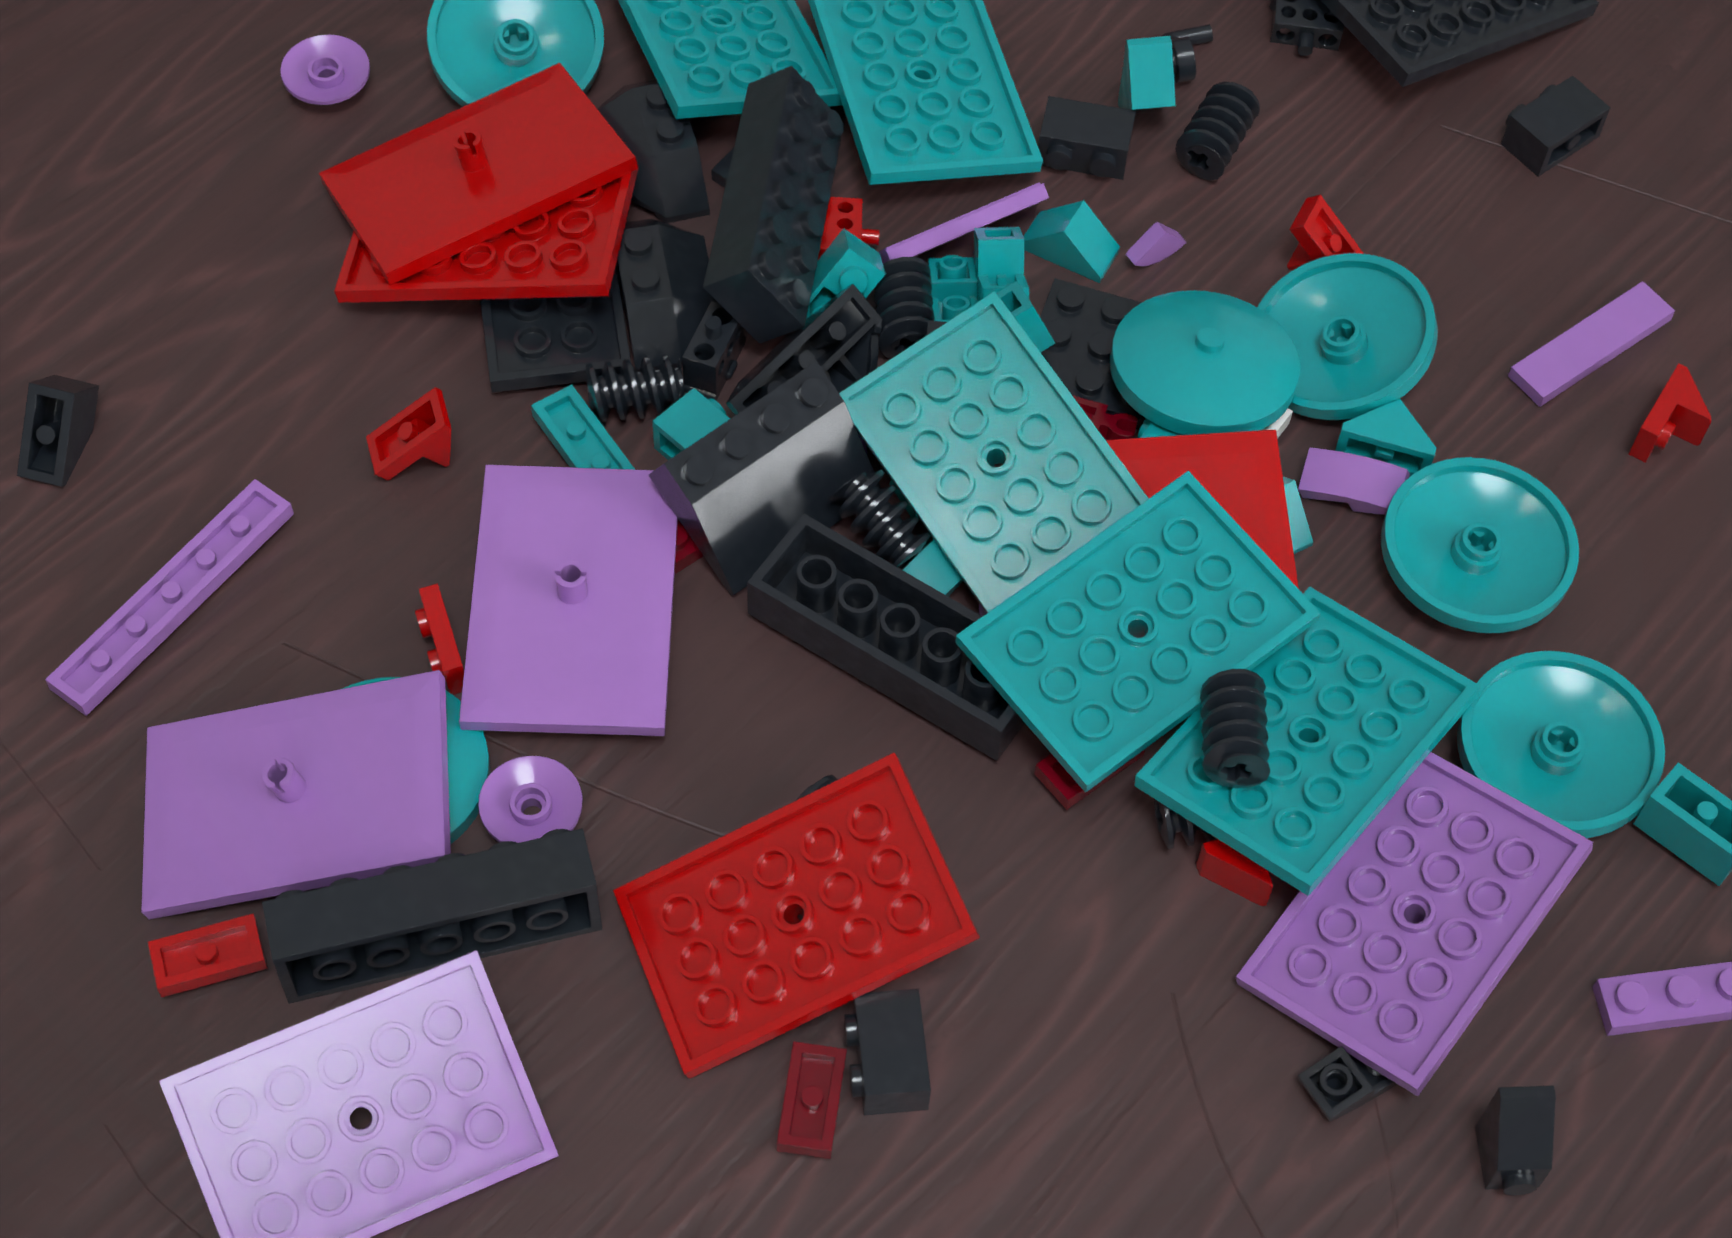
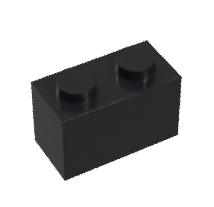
[1501,76,1611,177]
[1038,96,1136,180]
[844,989,931,1116]

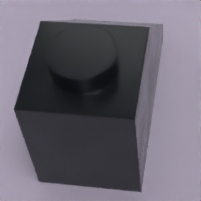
[17,375,99,487]
[1475,1085,1556,1195]

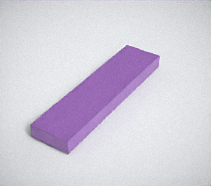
[879,182,1049,264]
[1508,281,1675,407]

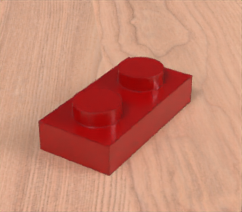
[415,583,464,695]
[148,913,268,998]

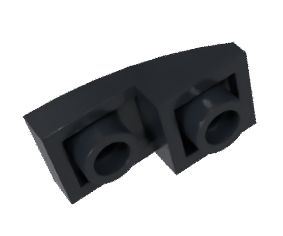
[1298,1046,1397,1122]

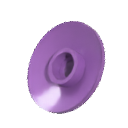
[281,35,370,105]
[478,756,583,843]

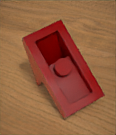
[1287,194,1364,271]
[1629,363,1711,463]
[366,387,452,481]
[1196,839,1273,906]

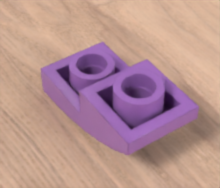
[1298,447,1410,515]

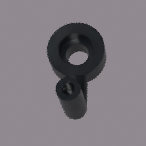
[1163,24,1213,83]

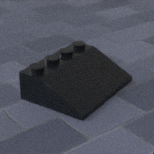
[649,361,881,596]

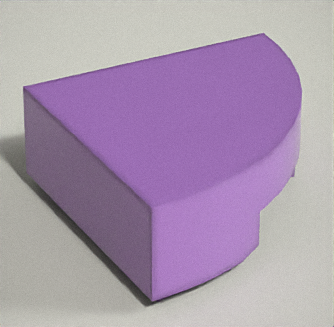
[1126,222,1186,266]

